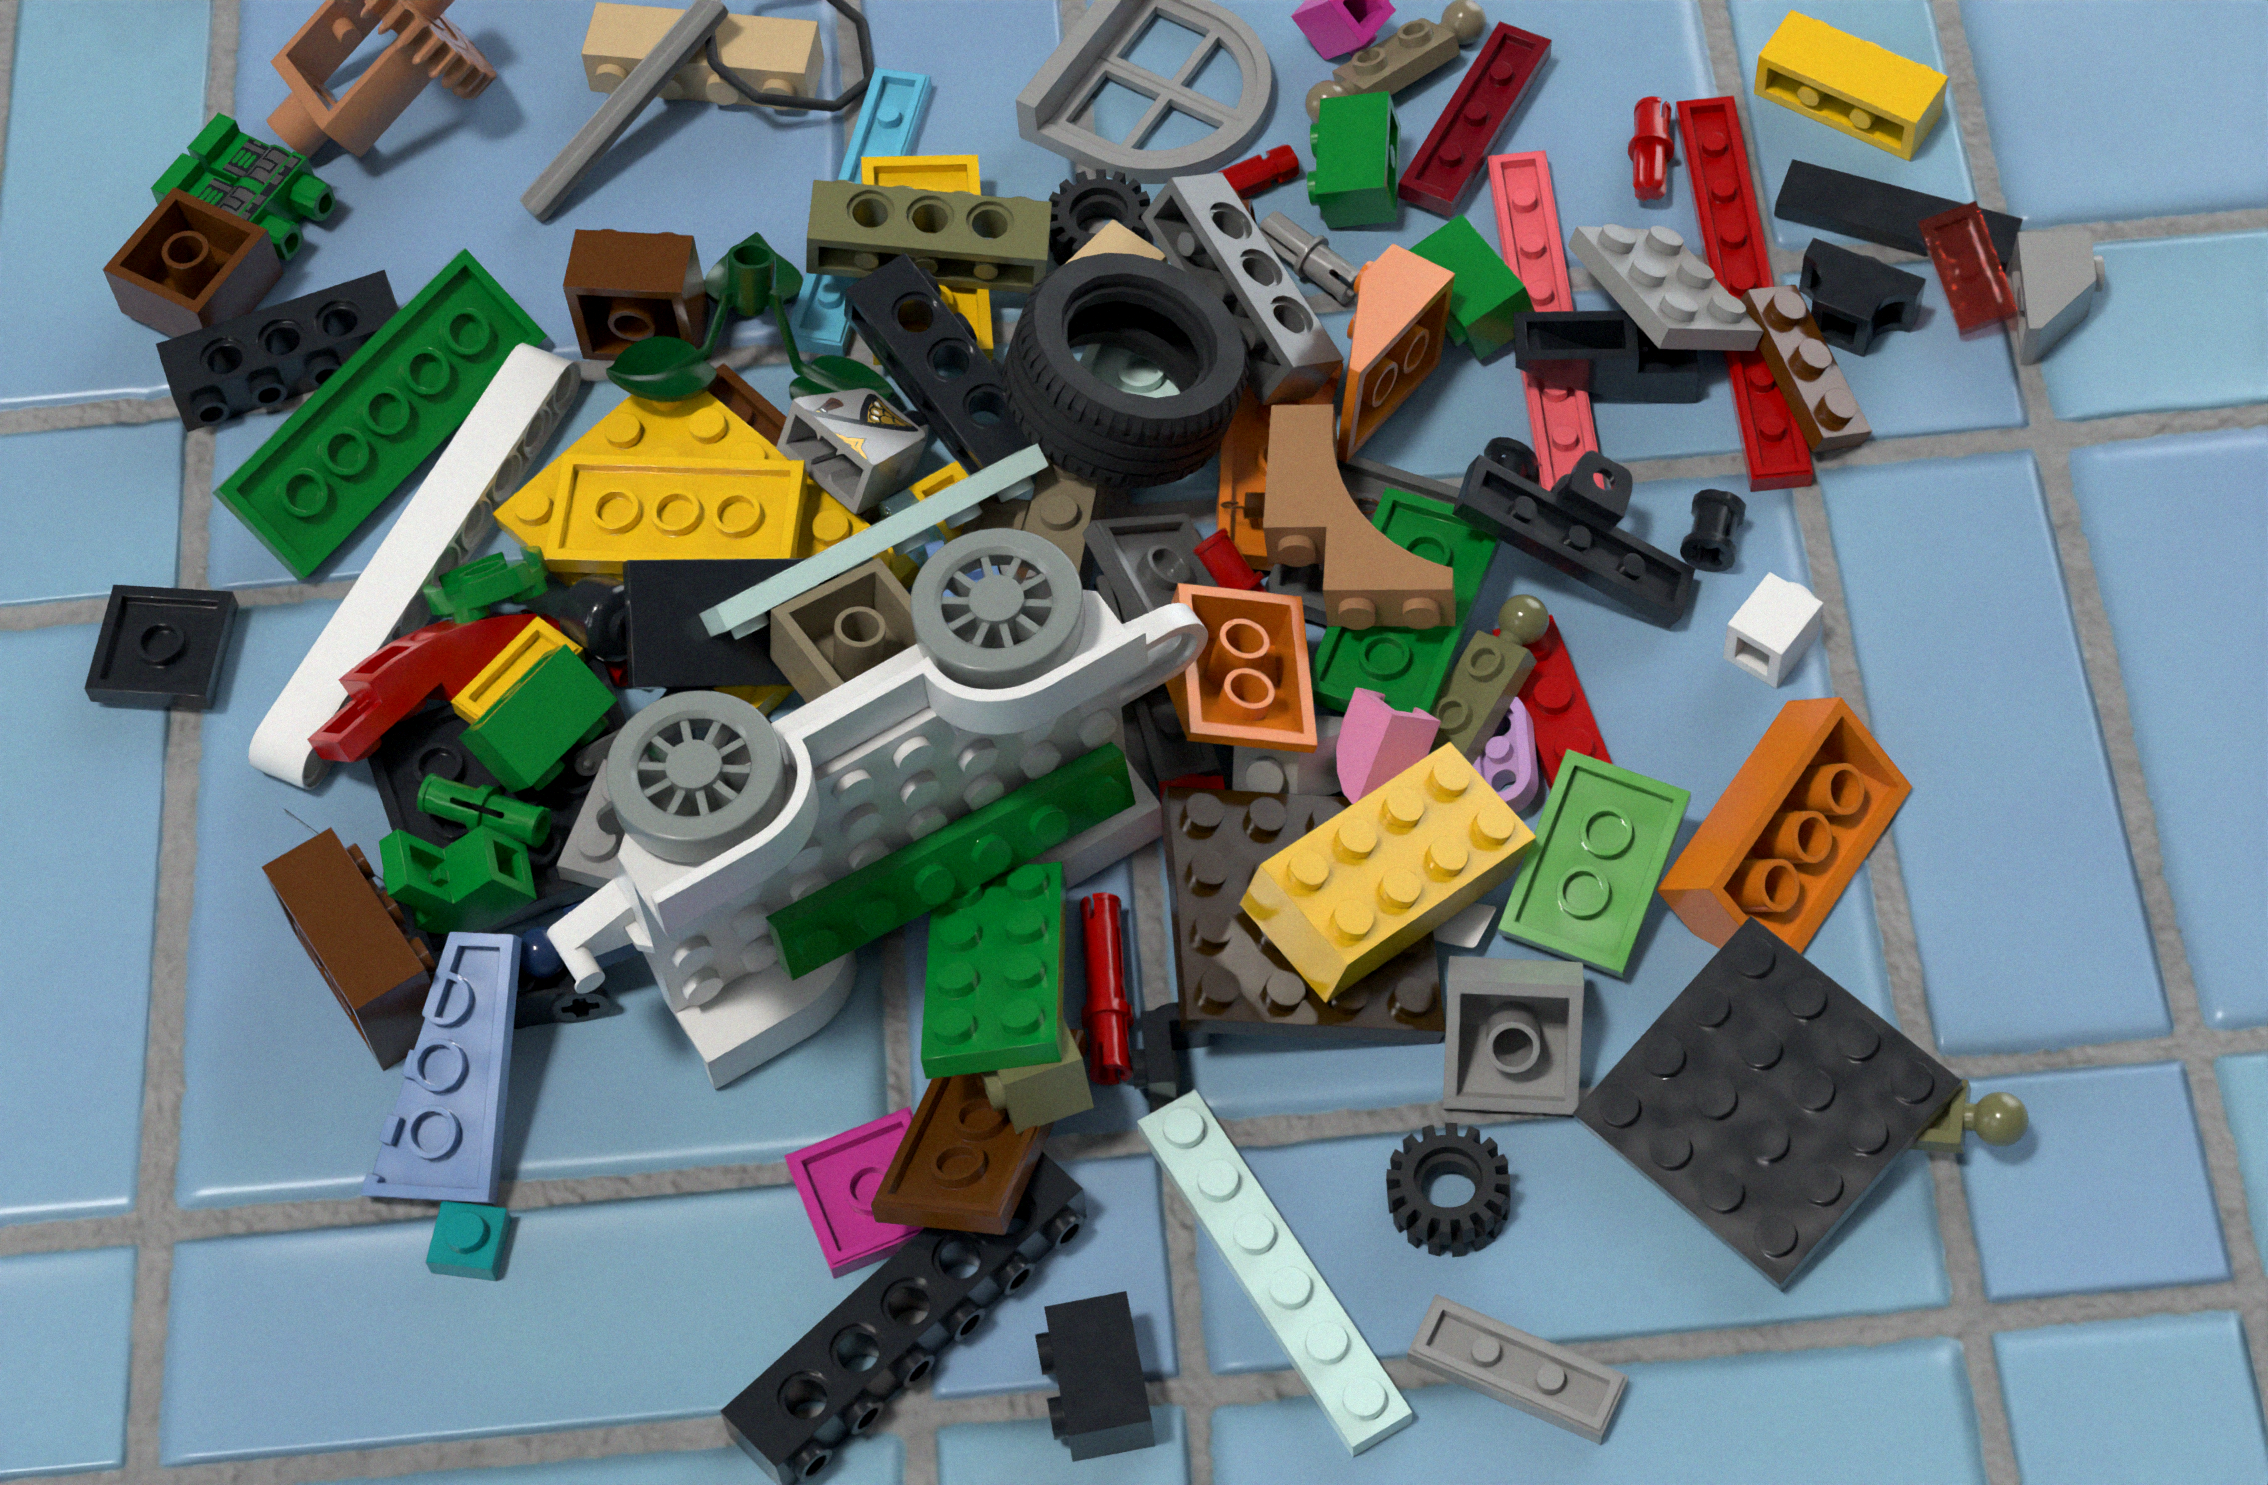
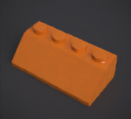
[1656,697,1912,954]

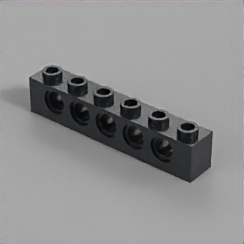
[720,1151,1087,1485]

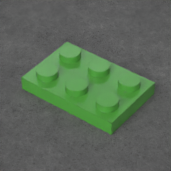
[1497,749,1691,979]

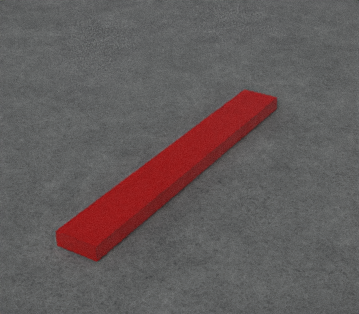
[1675,96,1813,492]

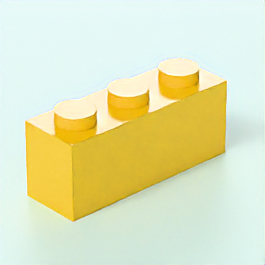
[1754,9,1949,162]

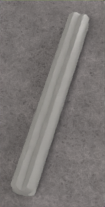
[519,0,729,221]

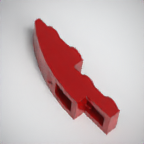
[307,612,537,763]

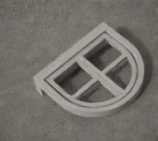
[1015,0,1272,184]

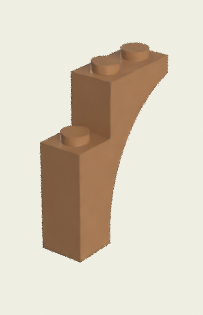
[1263,404,1456,630]

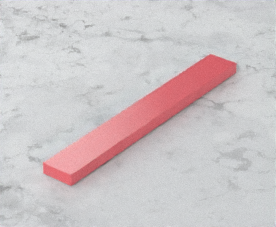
[1487,150,1605,491]

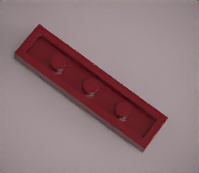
[1398,21,1552,217]

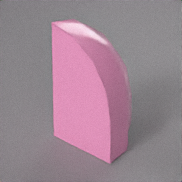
[1336,687,1441,805]

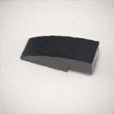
[1513,310,1699,402]

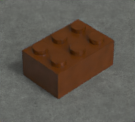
[262,827,437,1071]

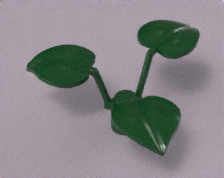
[606,232,894,402]

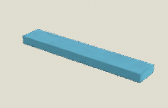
[789,67,932,357]

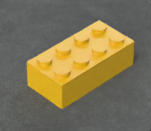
[1239,742,1536,1003]

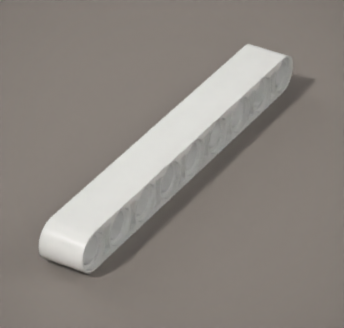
[248,343,582,790]

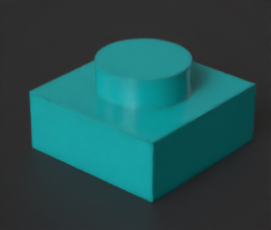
[425,1201,512,1281]

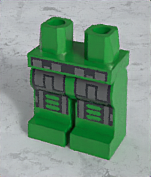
[150,112,337,261]

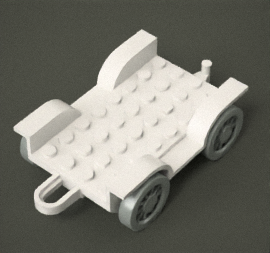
[547,528,1208,1090]

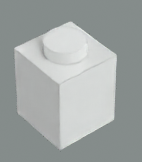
[1723,572,1823,689]

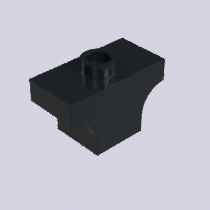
[1799,237,1926,357]

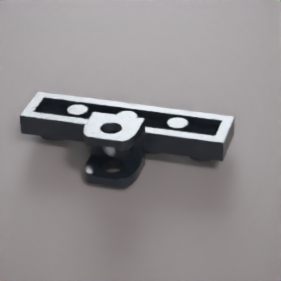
[1452,450,1696,628]

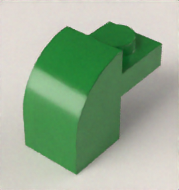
[379,825,537,934]

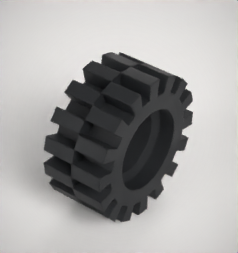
[1049,169,1153,266]
[1386,1123,1511,1257]

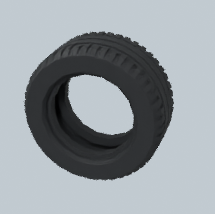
[1002,253,1249,488]

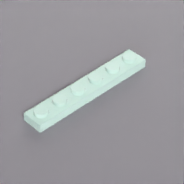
[699,443,1049,640]
[1137,1089,1412,1457]

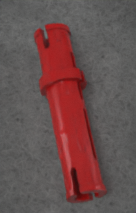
[1080,892,1134,1085]

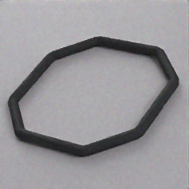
[705,0,874,112]

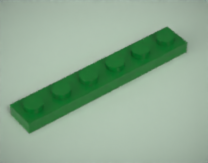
[765,742,1136,981]

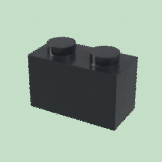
[1035,1291,1155,1462]

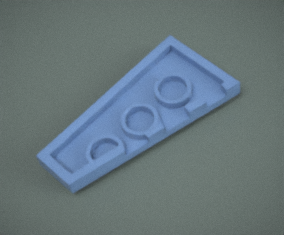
[360,932,522,1205]

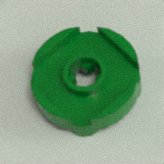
[423,546,549,623]

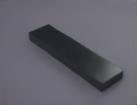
[1774,159,2023,276]

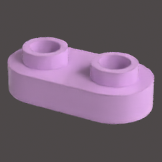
[1473,697,1539,813]

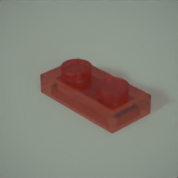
[1918,201,2018,337]

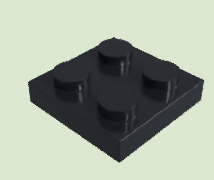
[84,585,239,709]

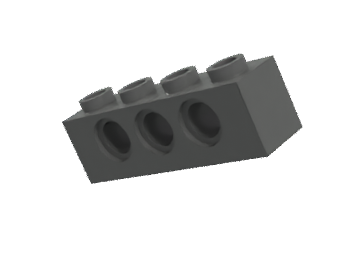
[1141,173,1344,405]

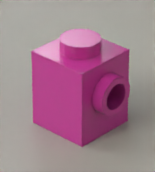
[1291,0,1396,60]

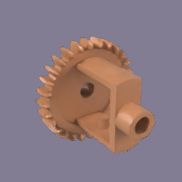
[266,0,497,159]

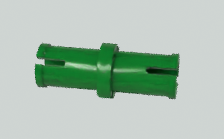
[417,773,552,848]

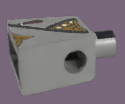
[776,388,928,515]

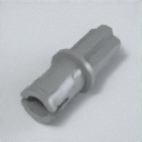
[1259,211,1361,304]

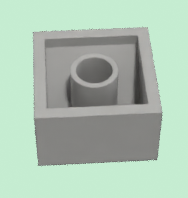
[1443,956,1584,1115]

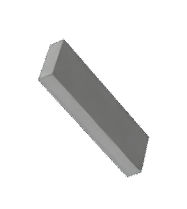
[1407,1294,1629,1445]

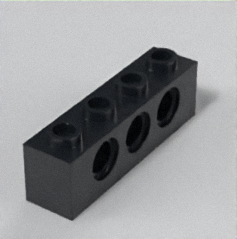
[844,253,1033,476]
[156,269,399,432]

